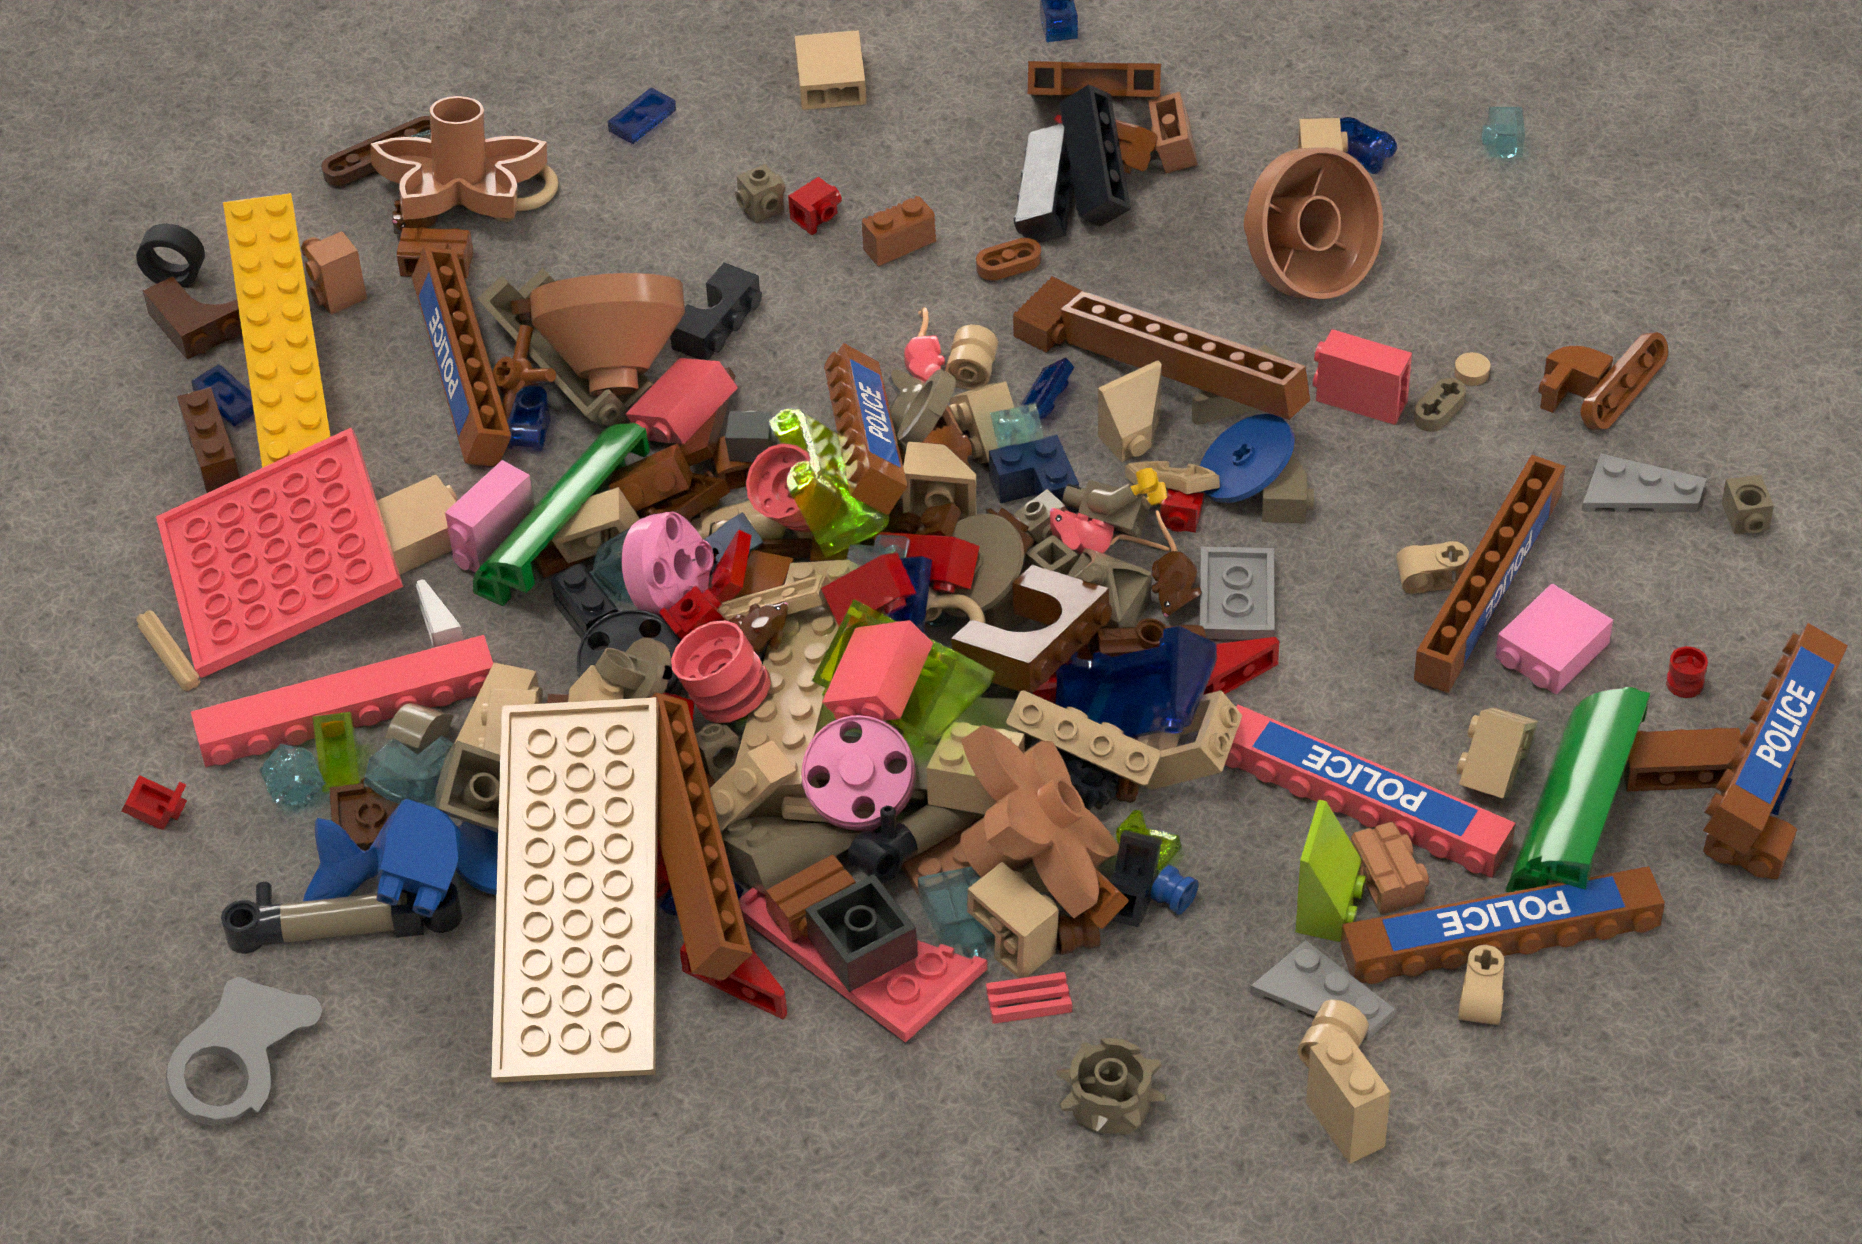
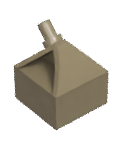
[1068,548,1152,628]

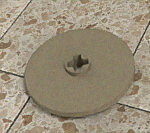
[926,514,1024,617]

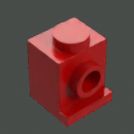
[788,177,842,235]
[659,586,727,639]

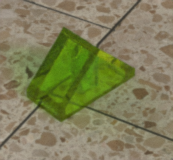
[312,711,360,792]

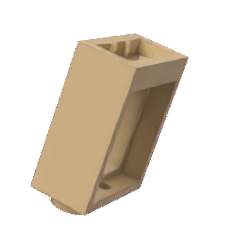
[1137,690,1243,790]

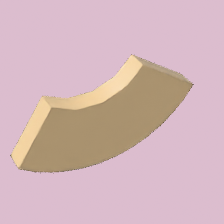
[1125,461,1220,494]

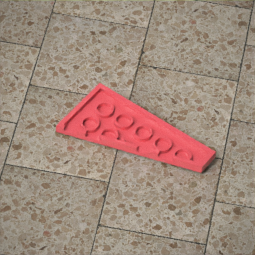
[738,887,988,1043]

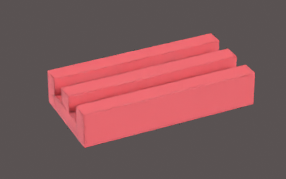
[986,972,1072,1024]

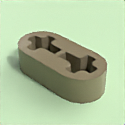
[1414,378,1466,432]

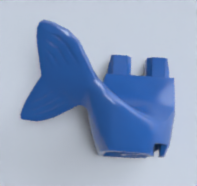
[303,799,462,917]

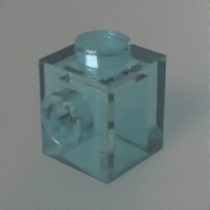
[1481,107,1525,158]

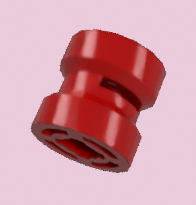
[1666,646,1708,698]

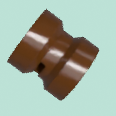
[1057,912,1101,955]

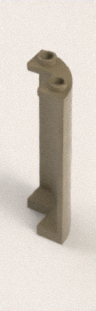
[477,268,654,425]

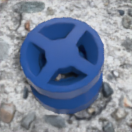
[1150,865,1199,914]

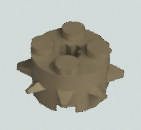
[1056,1038,1166,1135]

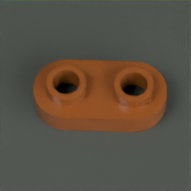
[976,238,1041,280]

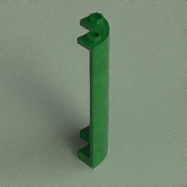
[473,423,650,606]
[1505,687,1650,892]

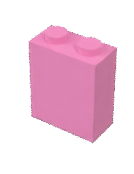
[445,460,535,573]
[1495,584,1613,695]

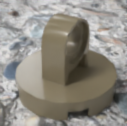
[595,637,671,699]

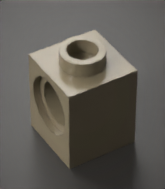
[1722,475,1774,534]
[695,723,740,783]

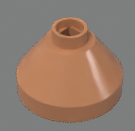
[1244,147,1383,299]
[530,273,685,396]

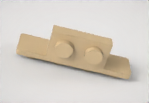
[1006,691,1161,787]

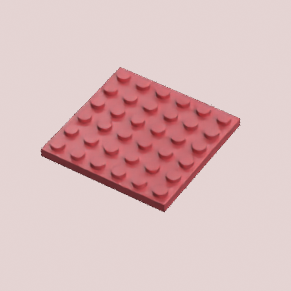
[156,428,403,678]

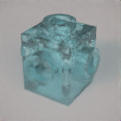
[259,743,325,809]

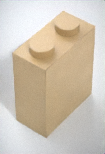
[795,30,866,110]
[377,475,458,574]
[1306,1031,1391,1164]

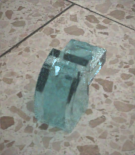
[364,736,453,804]

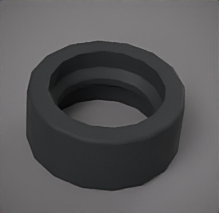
[136,223,205,287]

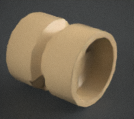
[945,324,998,390]
[1297,999,1369,1068]

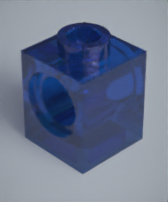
[1039,0,1078,42]

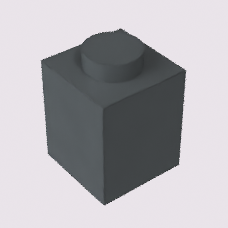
[725,411,781,462]

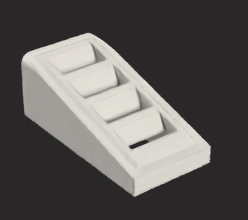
[416,579,463,648]

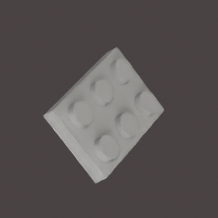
[1200,546,1275,640]

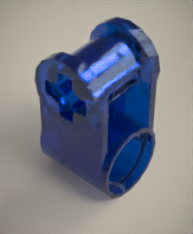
[1340,117,1398,174]
[507,385,551,452]

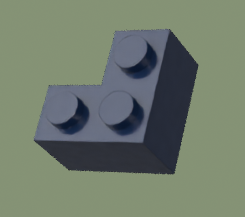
[989,434,1079,513]

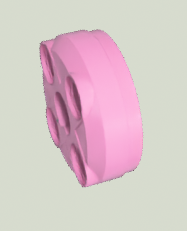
[622,512,714,620]
[801,715,916,832]

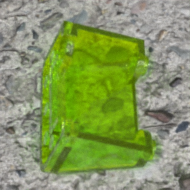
[769,408,890,558]
[811,599,996,748]

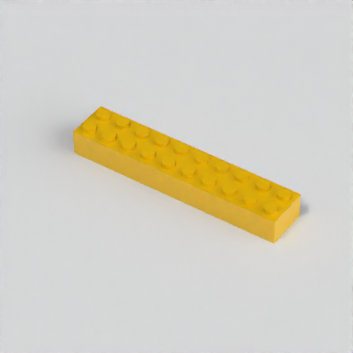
[223,193,331,468]

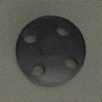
[577,610,682,696]

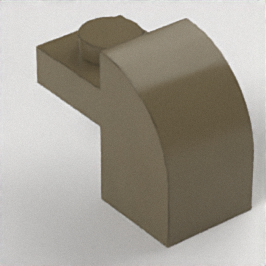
[380,703,453,786]

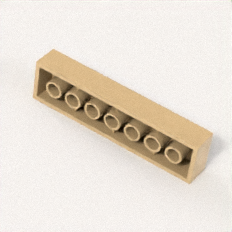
[735,559,862,817]

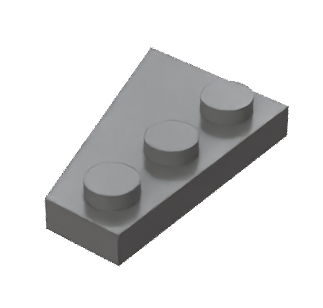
[1582,454,1707,512]
[1250,940,1395,1041]

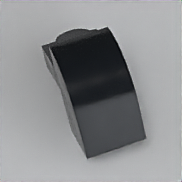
[1108,830,1163,927]

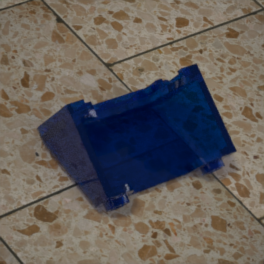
[1056,626,1217,738]

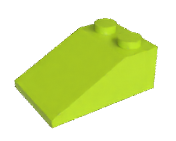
[1295,800,1366,942]

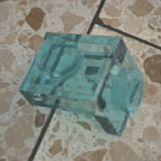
[847,535,910,566]

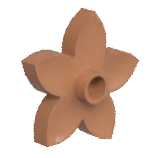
[371,96,547,220]
[961,725,1119,918]

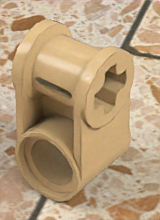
[1396,541,1469,594]
[1458,945,1505,1025]

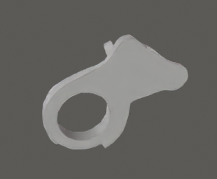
[165,977,323,1126]

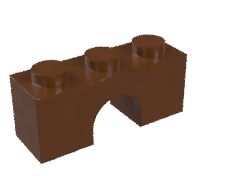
[177,387,240,493]

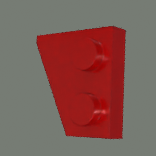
[708,529,752,602]

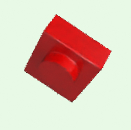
[121,775,187,830]

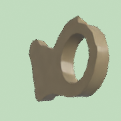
[888,368,956,454]

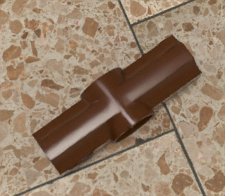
[1090,618,1206,668]

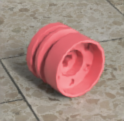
[746,443,842,533]
[671,620,771,723]

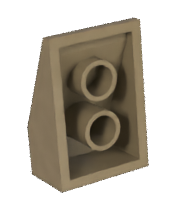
[721,816,862,894]

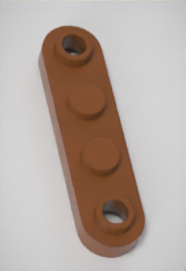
[1580,332,1668,430]

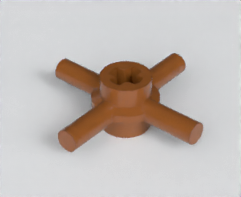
[492,325,556,429]

